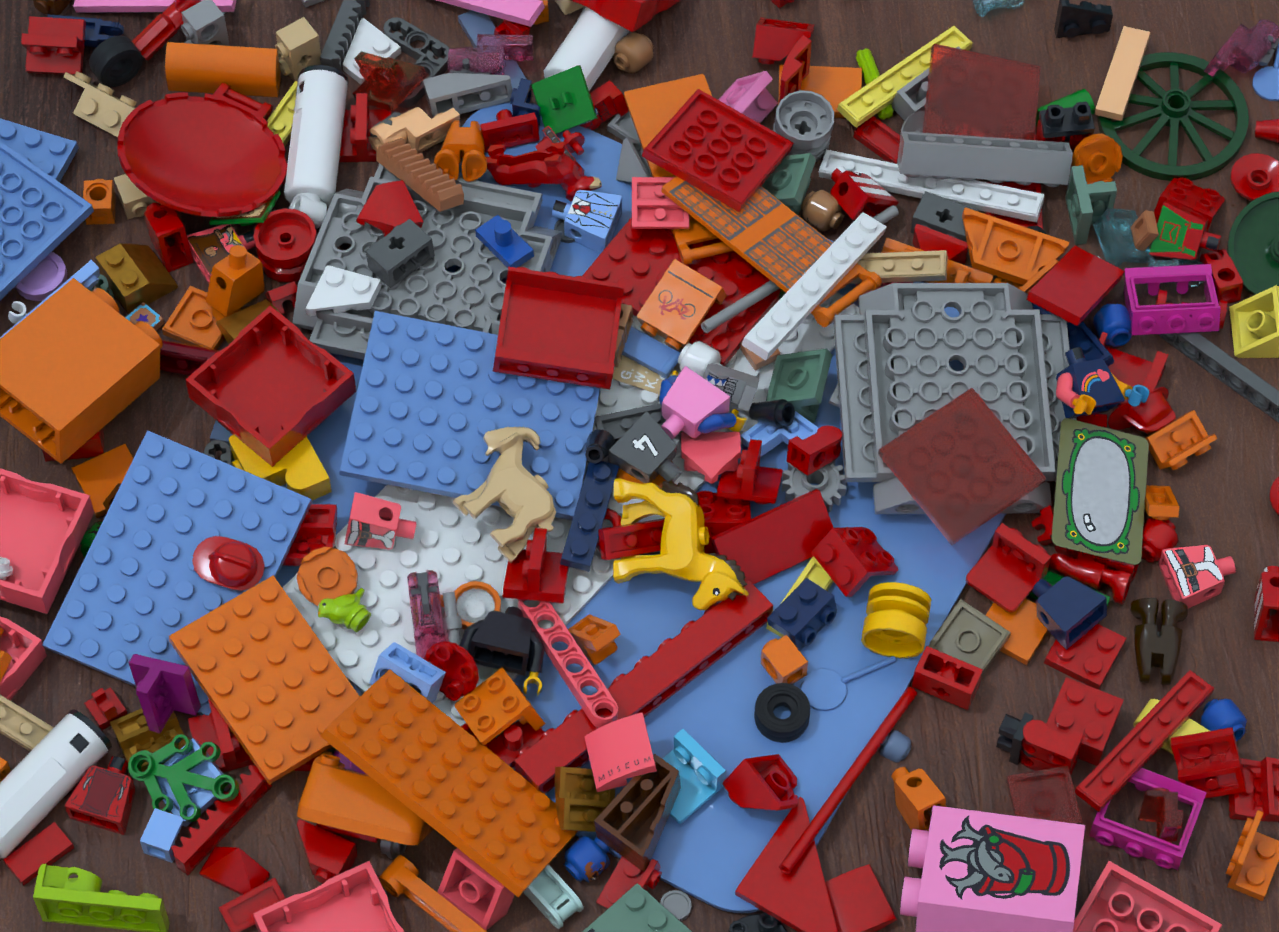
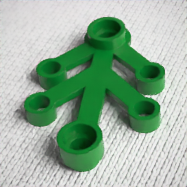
[128,734,239,822]

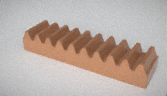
[376,138,464,212]

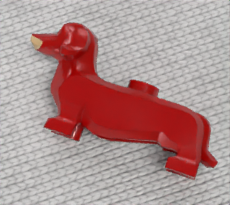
[486,142,602,202]

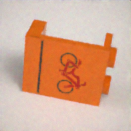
[636,259,727,351]

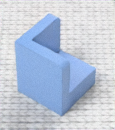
[140,808,183,863]

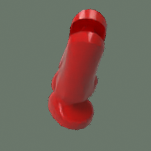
[1049,545,1139,605]

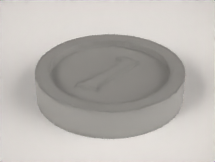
[660,890,691,921]

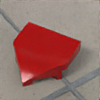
[356,180,424,236]

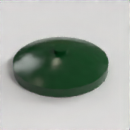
[1227,191,1279,296]

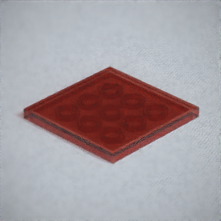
[923,44,1041,140]
[878,388,1046,545]

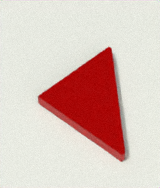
[735,797,838,932]

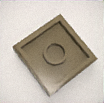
[928,599,1011,675]

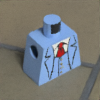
[552,190,623,253]

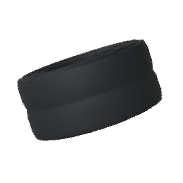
[89,36,143,87]
[754,683,810,742]

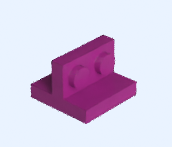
[128,654,201,733]

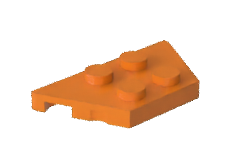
[962,207,1069,285]

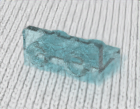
[1093,208,1152,267]

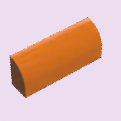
[165,42,281,97]

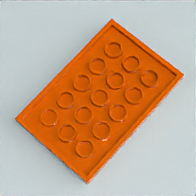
[169,575,360,785]

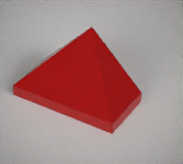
[913,224,968,264]
[199,847,270,895]

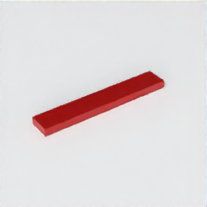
[1074,670,1214,812]

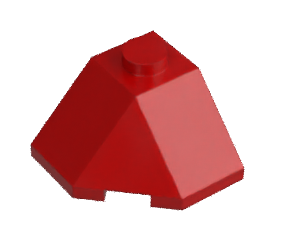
[722,754,798,811]

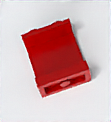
[1099,332,1168,406]

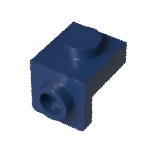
[510,78,541,126]

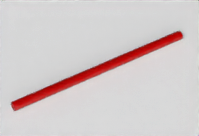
[779,687,917,874]

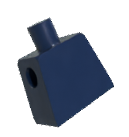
[1032,576,1107,650]

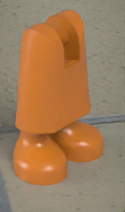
[434,120,487,182]

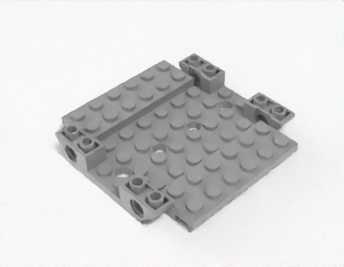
[293,163,563,360]
[833,283,1077,514]

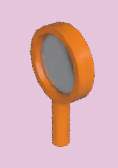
[416,581,501,630]

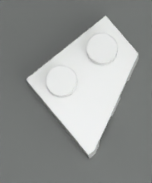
[342,18,401,86]
[305,265,382,316]

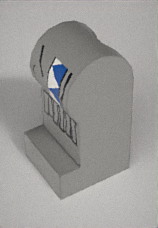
[703,364,759,412]

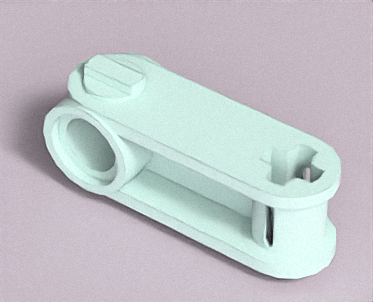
[524,865,584,929]

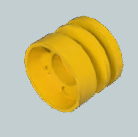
[861,582,932,658]

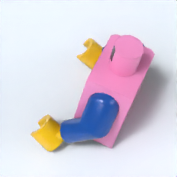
[659,366,747,439]

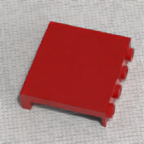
[493,267,625,390]

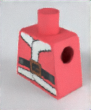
[344,492,416,549]
[1158,545,1236,609]

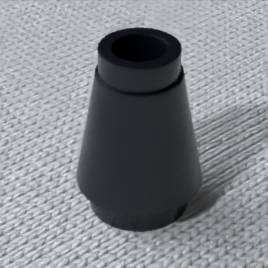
[749,399,795,428]
[585,429,616,463]

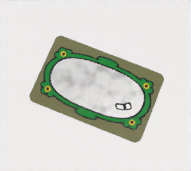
[1051,418,1149,565]

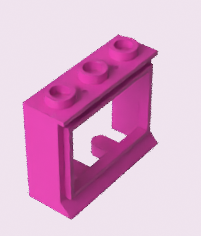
[1124,264,1221,335]
[1089,768,1207,870]

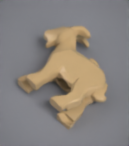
[453,427,556,563]

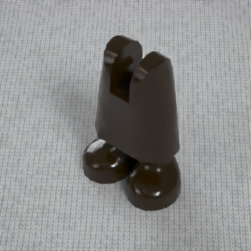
[1130,598,1188,685]

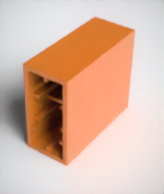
[0,278,163,464]

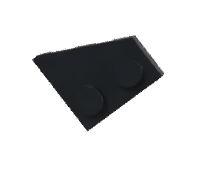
[1054,0,1113,38]

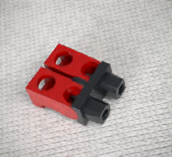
[1032,102,1095,150]
[996,712,1084,785]

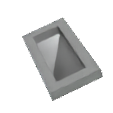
[616,137,652,183]

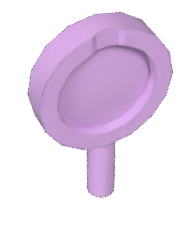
[13,252,67,301]

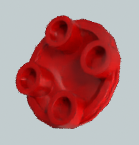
[424,641,479,701]

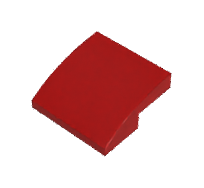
[779,35,812,103]
[282,504,337,566]
[1171,727,1246,799]
[1229,757,1279,822]
[825,864,898,932]

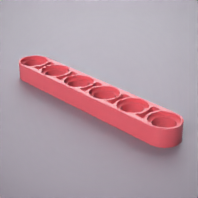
[518,599,618,728]

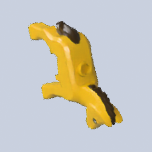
[613,478,749,611]

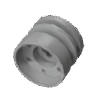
[772,90,834,162]

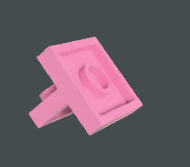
[718,71,778,123]

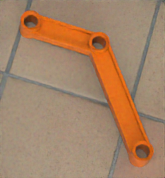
[378,855,487,932]

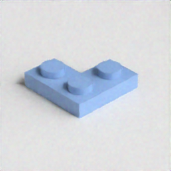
[740,411,819,457]

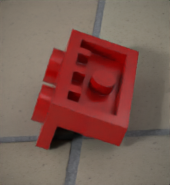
[596,856,662,910]

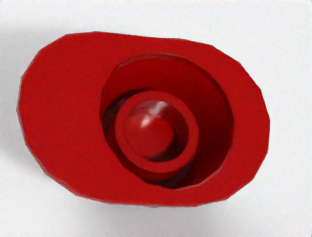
[1108,387,1176,434]
[192,536,265,591]

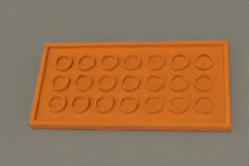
[321,669,578,898]

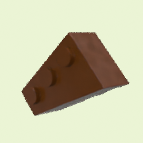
[594,754,681,872]

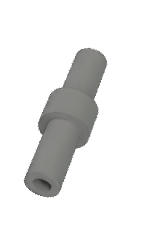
[442,592,462,645]

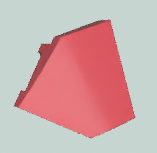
[681,432,741,484]

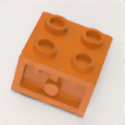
[454,667,545,745]
[1225,810,1279,901]

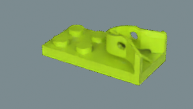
[33,864,170,932]

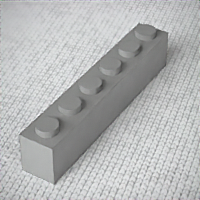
[897,131,1073,187]

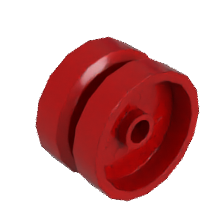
[253,208,317,283]

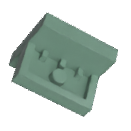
[762,153,816,215]
[1065,165,1117,245]
[766,348,832,423]

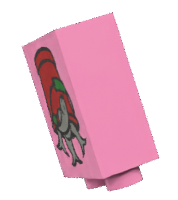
[900,805,1085,932]

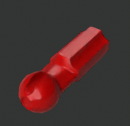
[132,0,201,61]

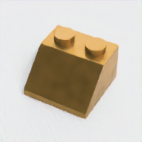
[95,243,178,315]

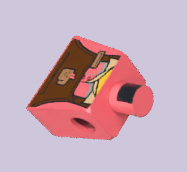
[187,224,256,284]

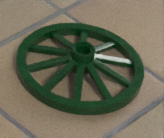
[1097,52,1249,181]

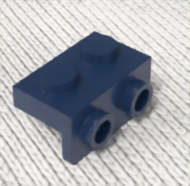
[767,578,837,651]

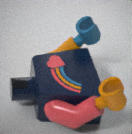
[1056,347,1150,419]

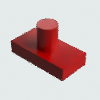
[480,109,540,153]
[485,721,544,768]

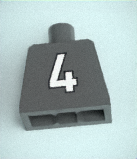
[608,411,682,483]

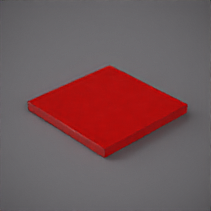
[642,89,794,212]

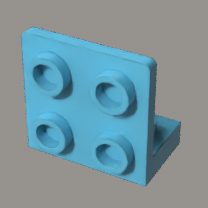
[662,729,726,824]

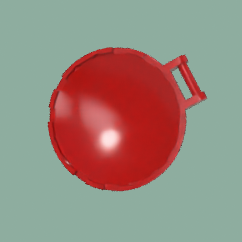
[117,83,287,217]

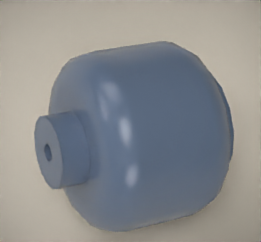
[880,730,912,763]

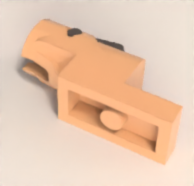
[369,107,460,154]

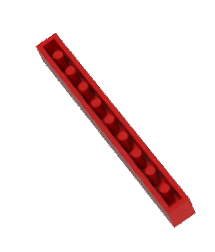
[514,580,773,794]

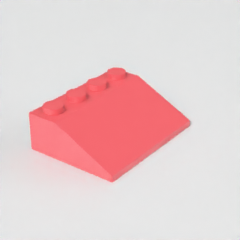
[1073,861,1222,932]

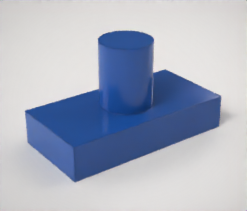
[475,215,534,268]

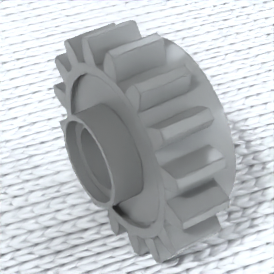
[782,459,847,512]

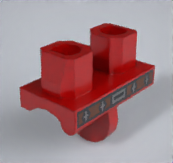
[535,125,585,171]

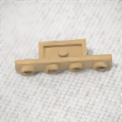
[64,71,137,137]

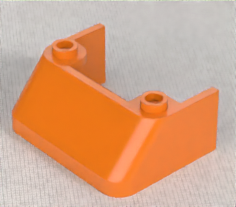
[297,751,433,845]

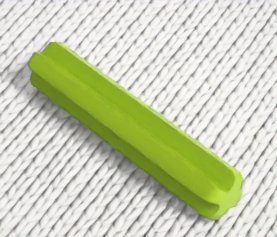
[856,48,894,120]

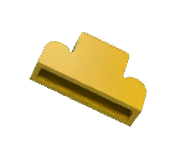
[229,435,332,501]

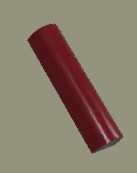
[160,340,220,375]

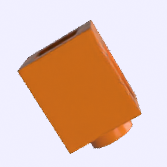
[83,179,116,225]
[760,635,808,685]

